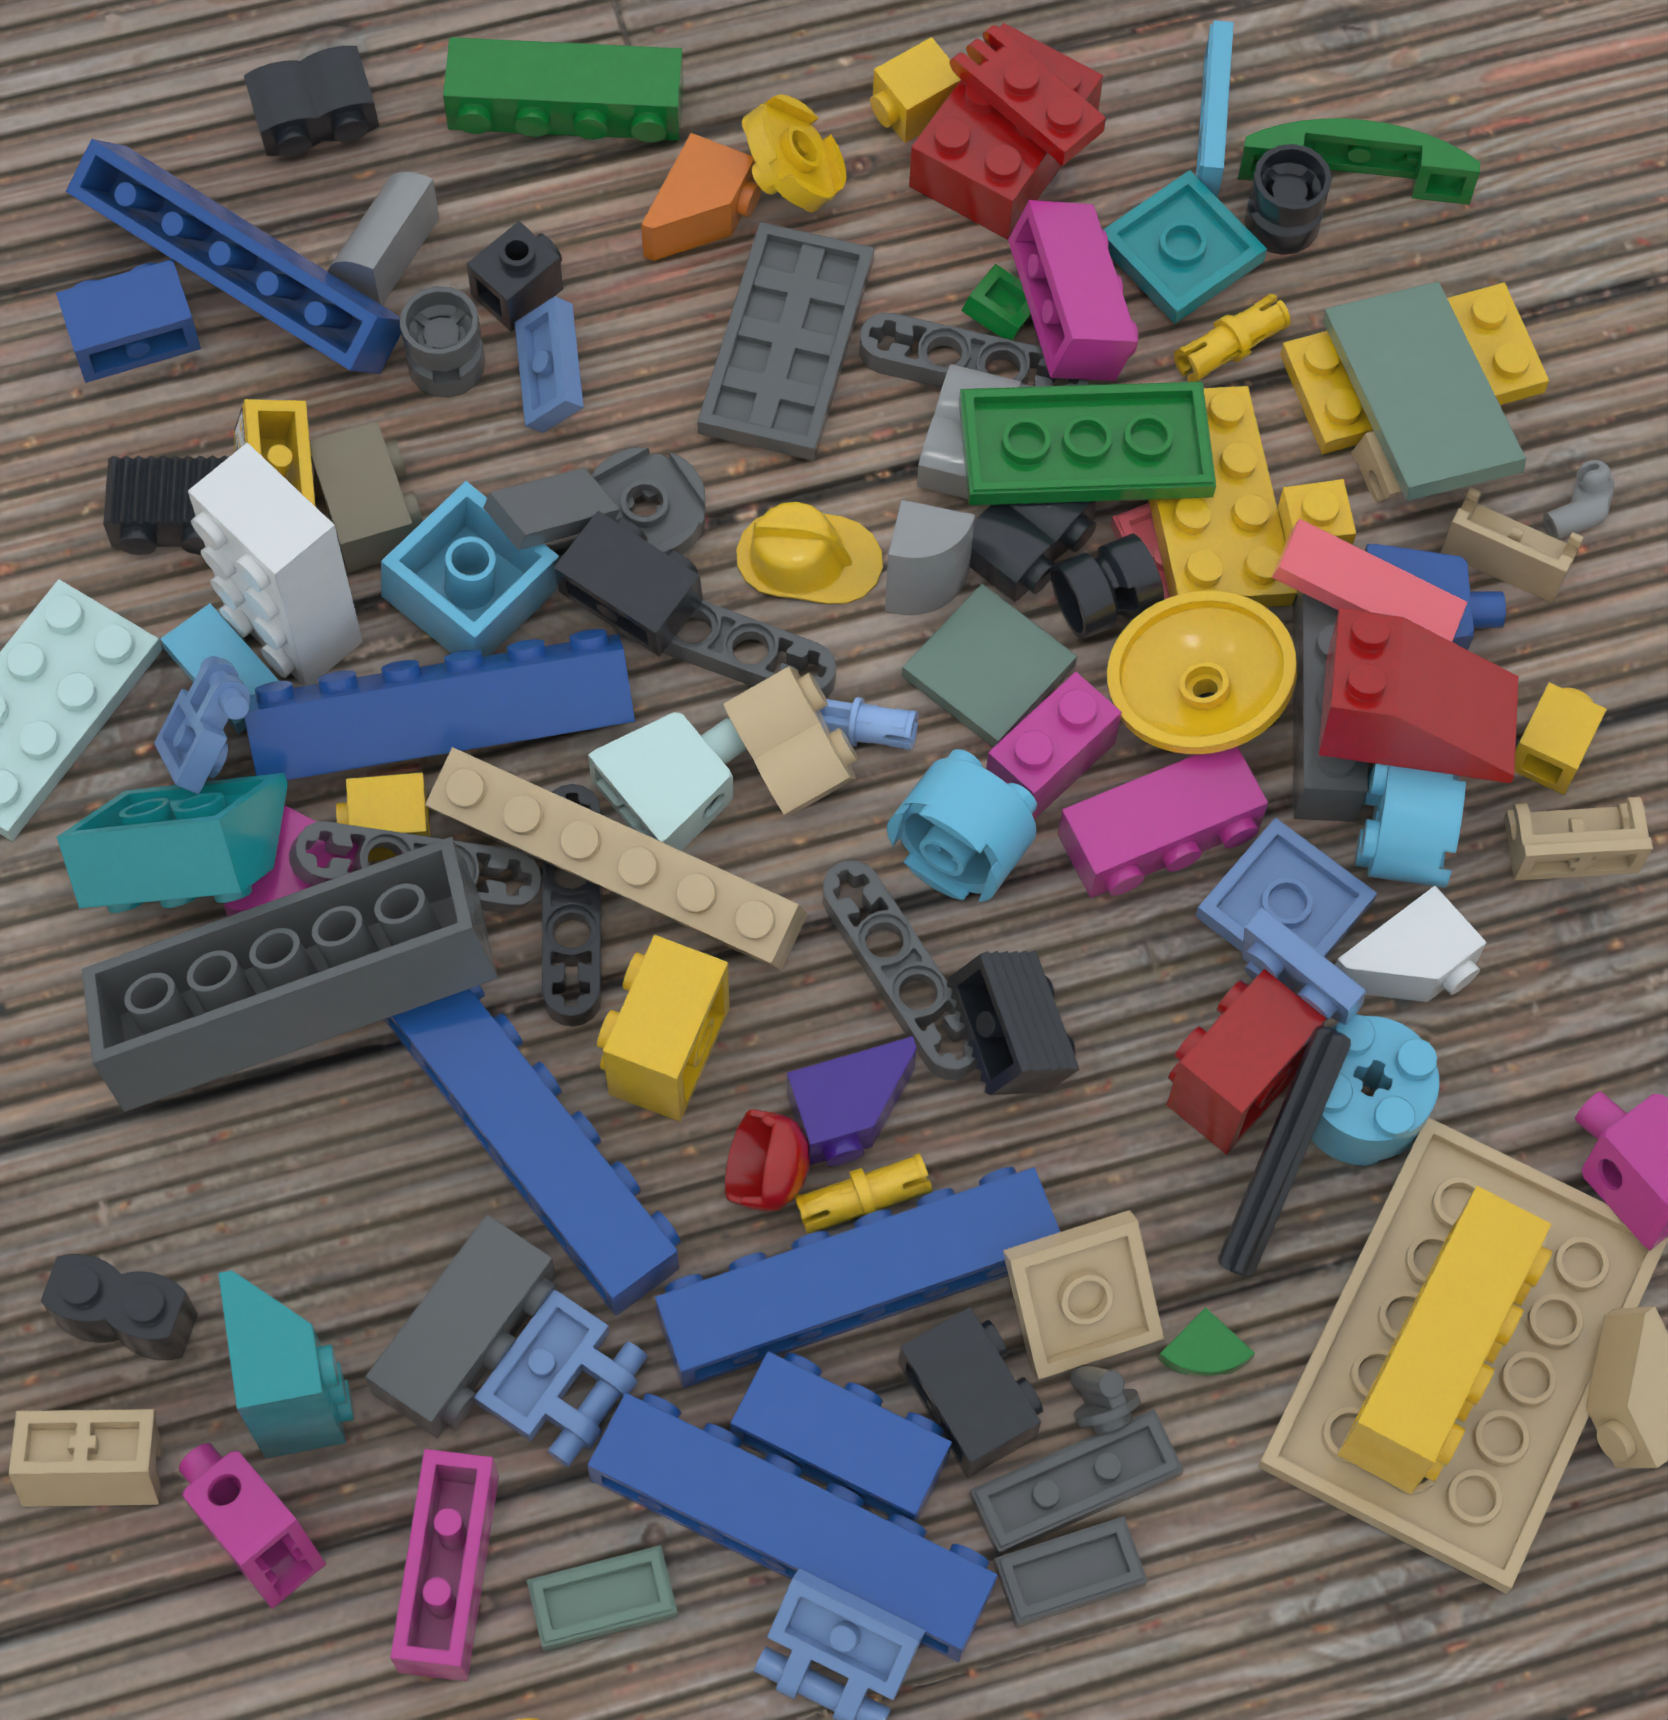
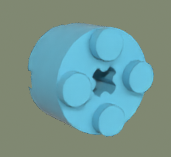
[887,749,1037,902]
[1354,763,1466,888]
[1312,1014,1439,1166]

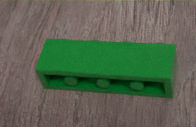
[443,37,684,142]

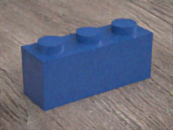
[730,1351,952,1523]

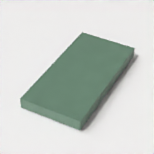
[1323,281,1526,501]

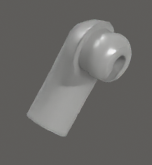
[1543,460,1614,540]

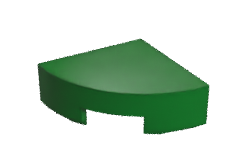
[1158,1307,1255,1376]

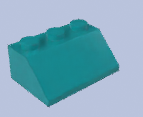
[57,773,288,913]
[218,1270,355,1459]

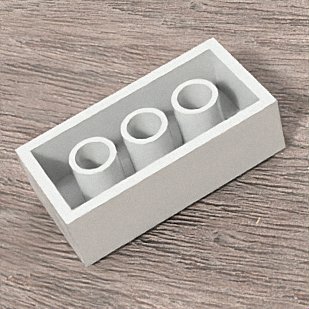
[188,443,363,686]

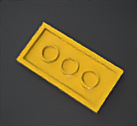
[1280,282,1549,455]
[1148,386,1297,607]

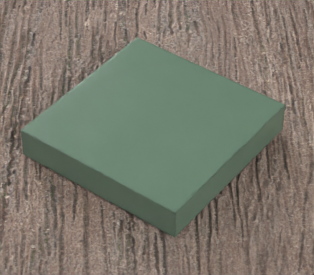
[902,584,1077,747]

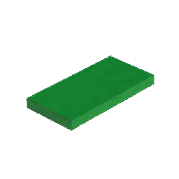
[959,382,1216,505]

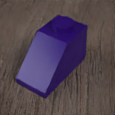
[787,1036,917,1166]

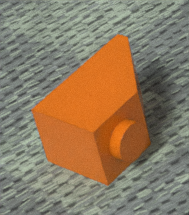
[641,133,761,261]

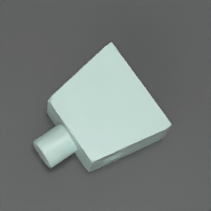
[588,712,747,851]

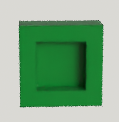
[961,264,1032,340]

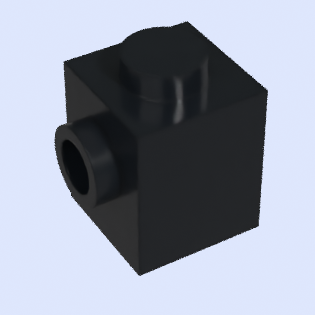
[466,221,563,332]

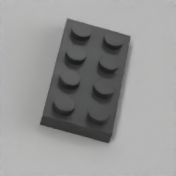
[697,222,874,461]

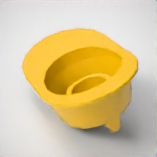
[736,502,883,604]

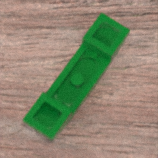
[1238,118,1481,205]

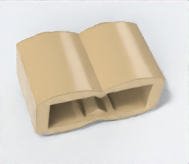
[723,666,858,816]

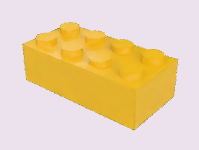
[1337,1186,1553,1494]

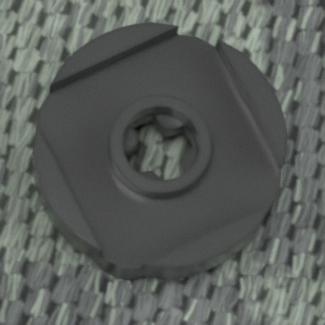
[592,447,706,555]

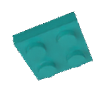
[1103,170,1267,324]

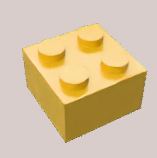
[597,935,730,1122]

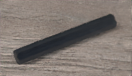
[1218,1026,1351,1276]

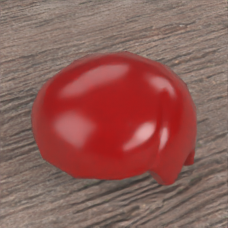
[725,1109,810,1212]

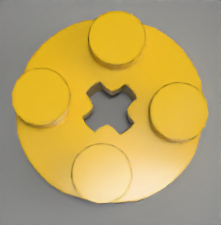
[742,94,846,213]

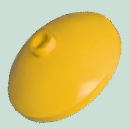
[1107,590,1297,754]

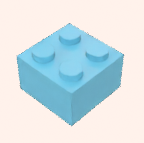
[381,481,559,656]

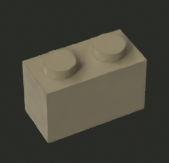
[309,421,423,573]

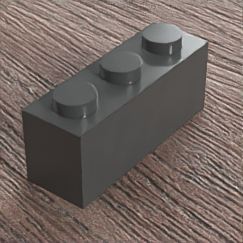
[365,1214,557,1438]

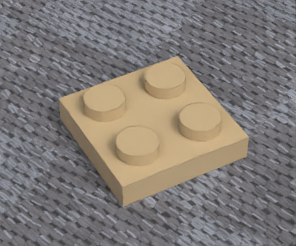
[1003,1210,1164,1380]

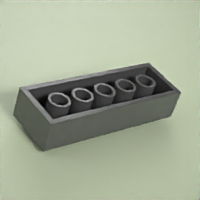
[82,837,498,1112]

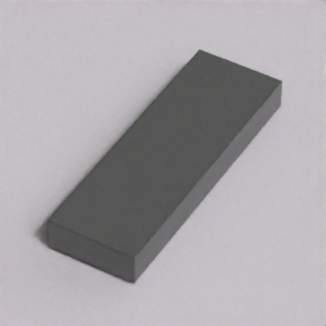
[969,1409,1184,1557]

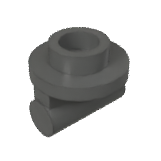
[1070,1365,1141,1434]

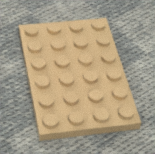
[1258,1118,1668,1594]

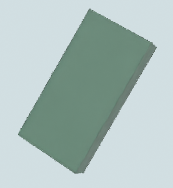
[527,1545,678,1652]

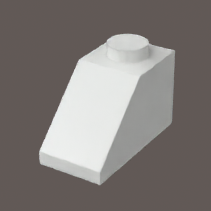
[1335,886,1487,1002]

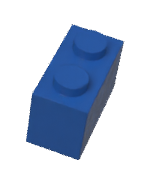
[56,259,201,383]

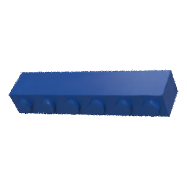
[65,139,401,374]
[245,629,635,780]
[383,985,681,1317]
[655,1167,1060,1389]
[587,1392,998,1662]

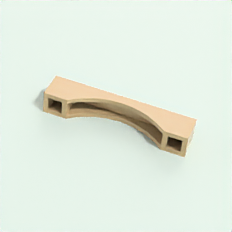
[425,747,808,971]

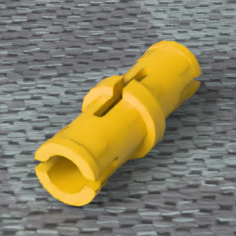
[1174,294,1291,382]
[794,1153,933,1235]

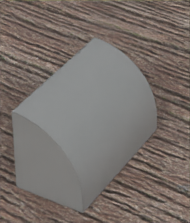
[328,172,439,305]
[885,500,975,615]

